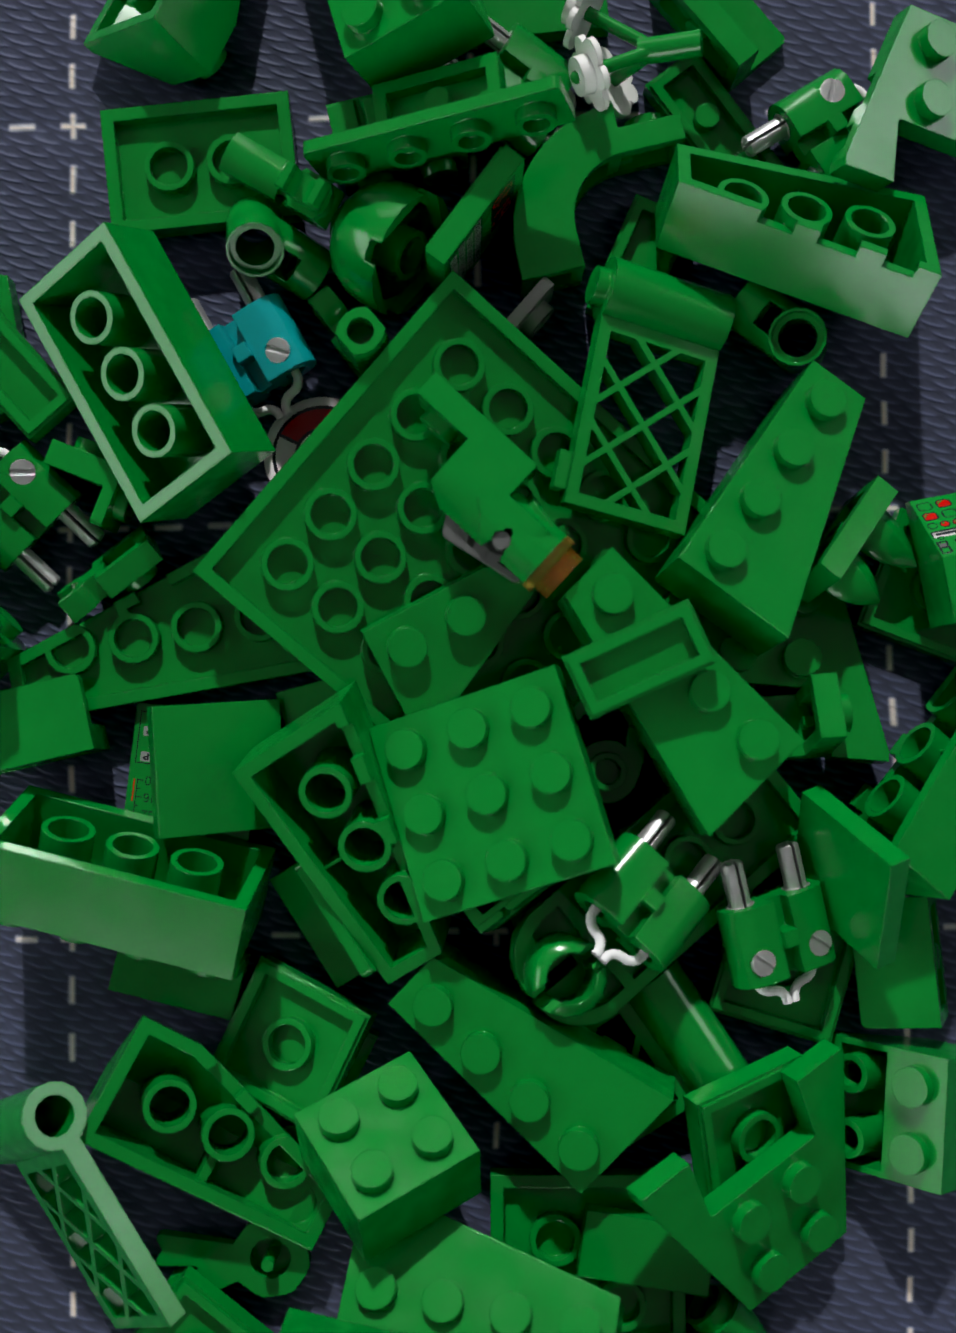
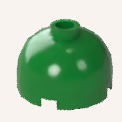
[329,179,449,315]

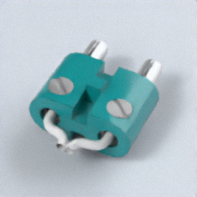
[191,268,317,421]

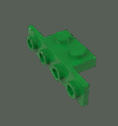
[303,51,576,184]

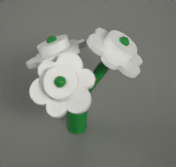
[561,0,703,119]

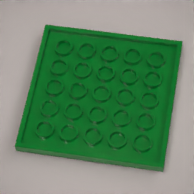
[193,270,706,726]

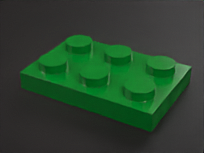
[100,90,304,238]

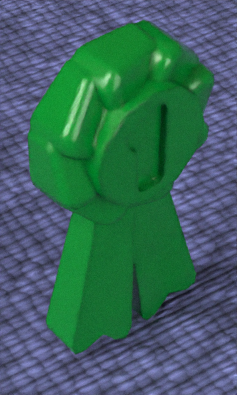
[156,1221,312,1298]

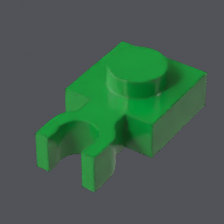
[57,524,163,623]

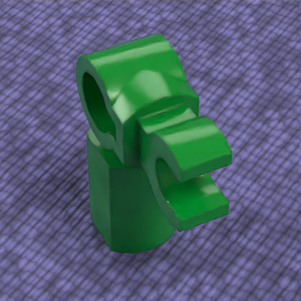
[219,132,345,231]
[308,285,389,378]

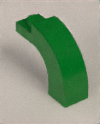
[512,103,686,298]

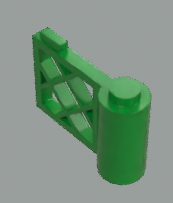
[584,959,749,1147]

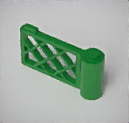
[549,256,736,539]
[0,1081,186,1329]

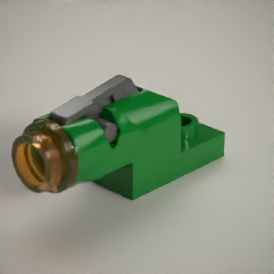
[417,372,583,599]

